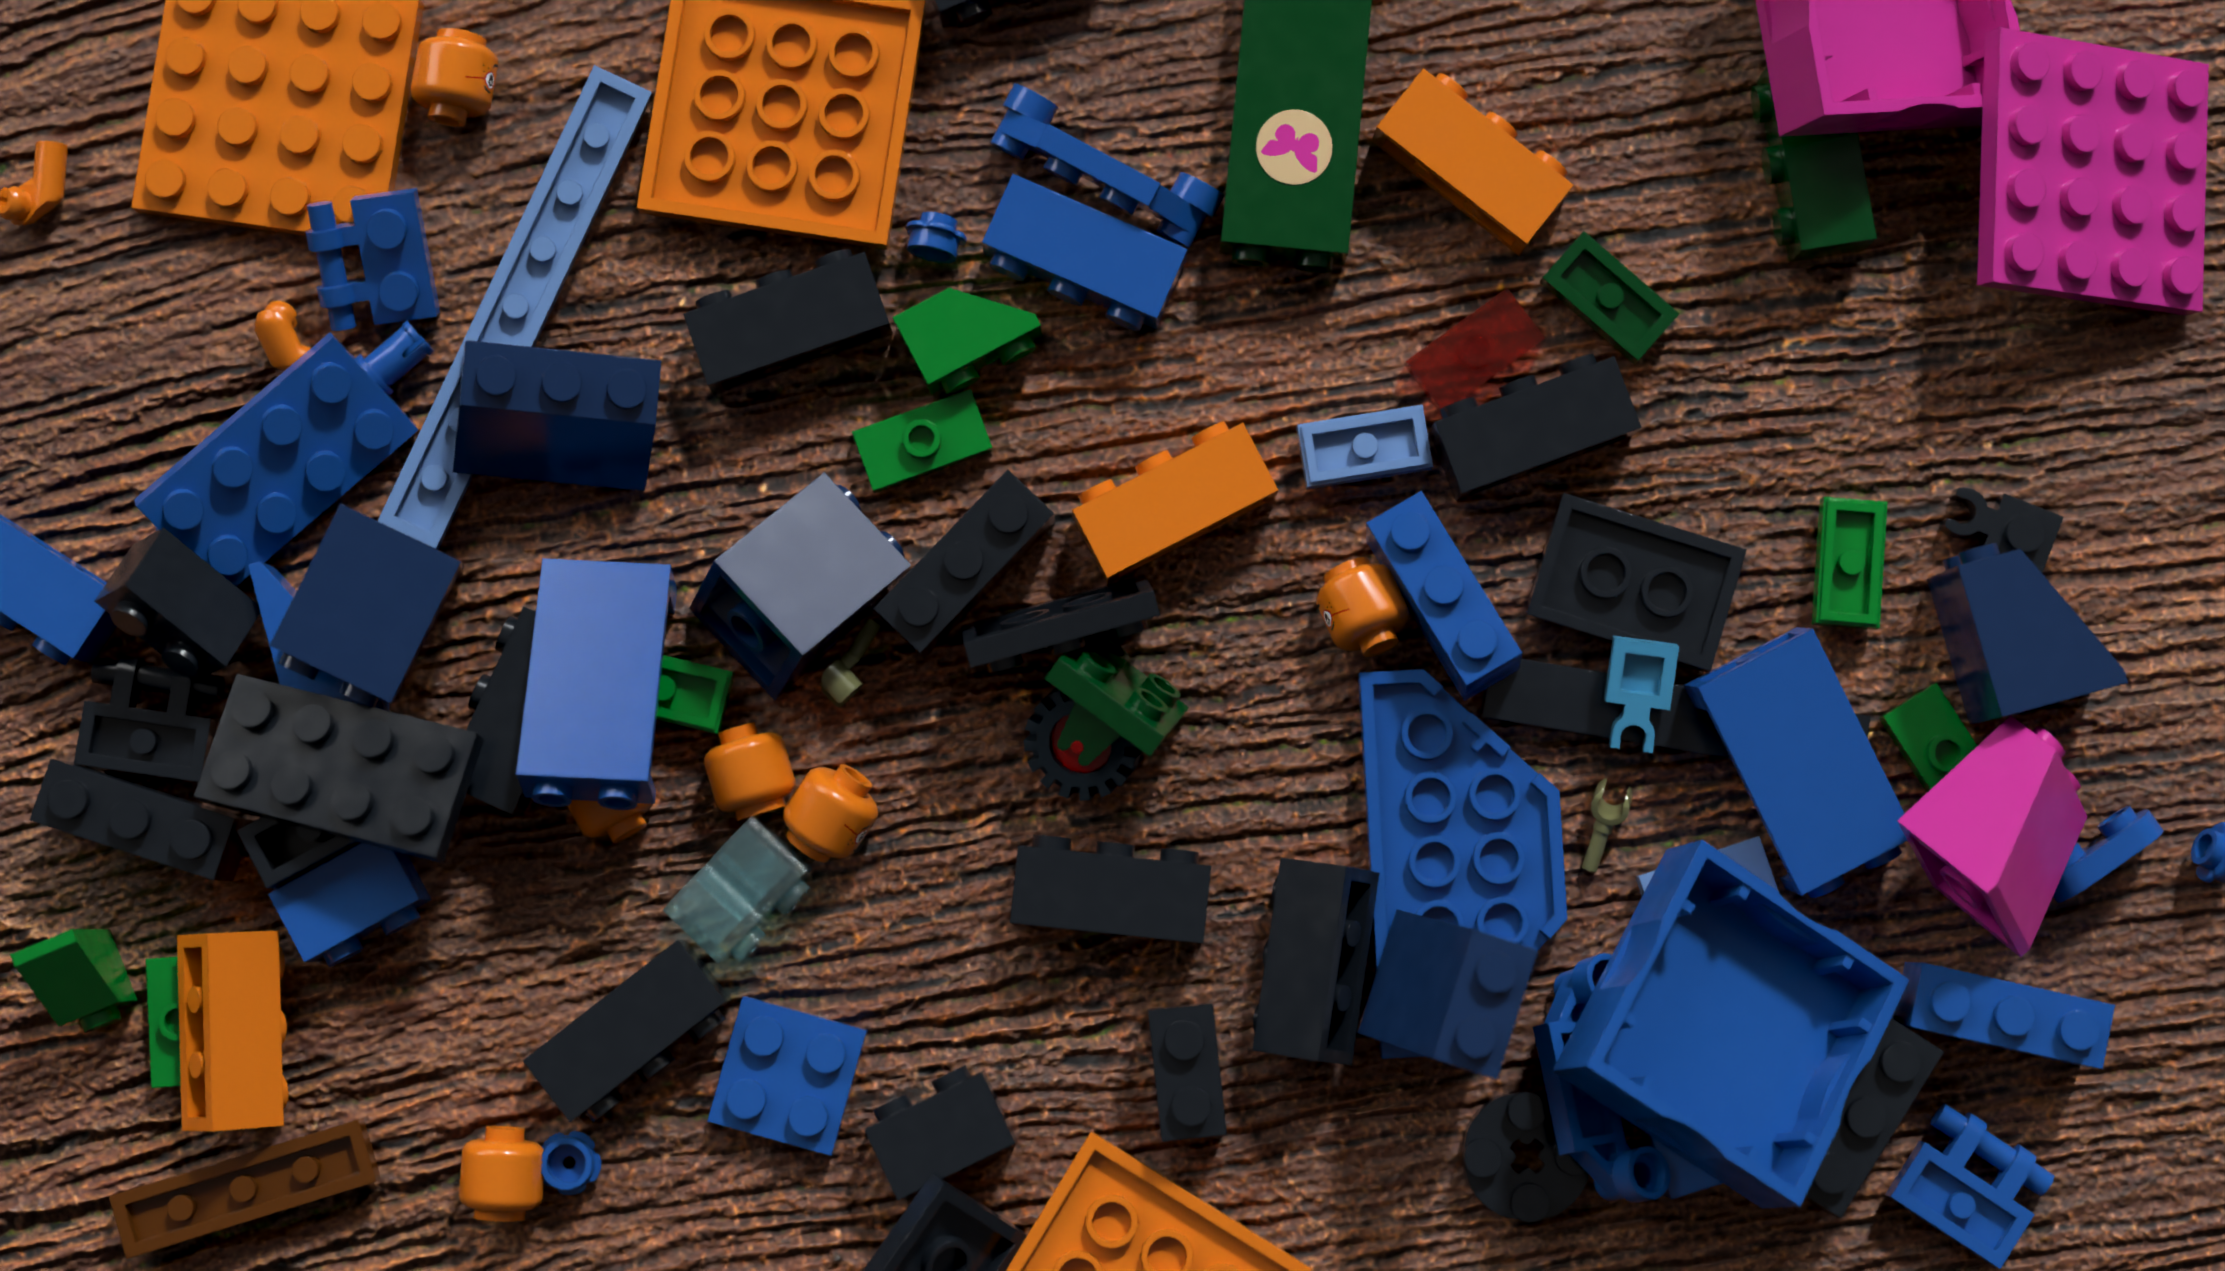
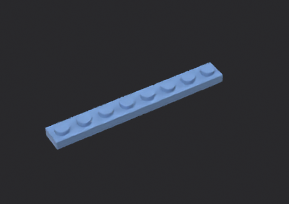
[378,65,653,550]

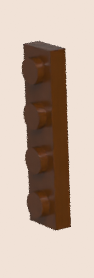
[109,1118,382,1259]

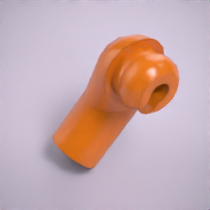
[254,301,311,371]

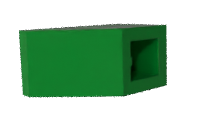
[892,288,1042,395]

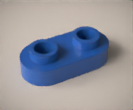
[2053,806,2164,903]

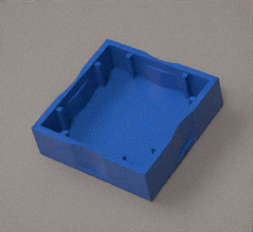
[1552,840,1910,1209]

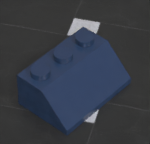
[452,340,662,491]

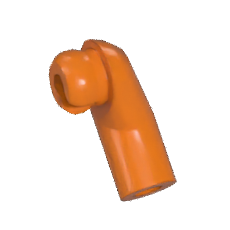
[0,141,68,226]

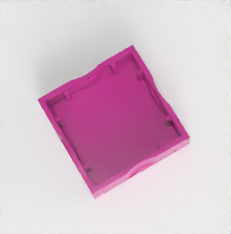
[1756,0,2020,137]

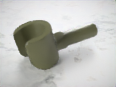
[820,619,881,707]
[1581,778,1633,872]

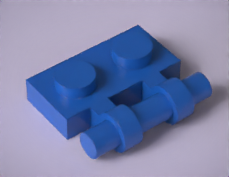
[305,188,440,331]
[1885,1103,2055,1269]

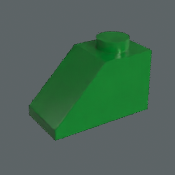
[10,929,138,1033]

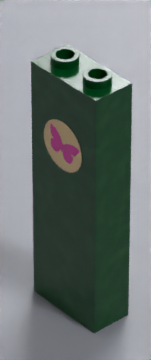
[1219,0,1372,273]

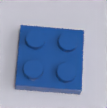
[707,996,868,1156]

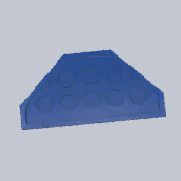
[1358,669,1568,1059]

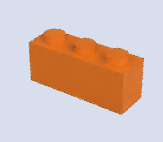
[1372,68,1574,256]
[1072,421,1279,584]
[177,931,289,1132]

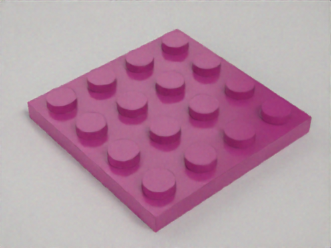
[1977,27,2209,315]

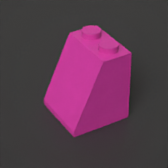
[1897,715,2088,958]

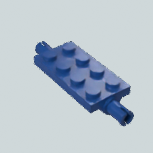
[115,320,434,586]

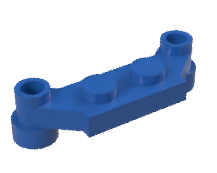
[990,83,1224,249]
[1533,953,1670,1203]

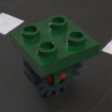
[1024,635,1189,801]

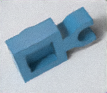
[1604,635,1679,753]

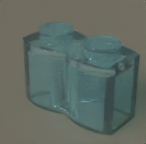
[663,816,813,964]

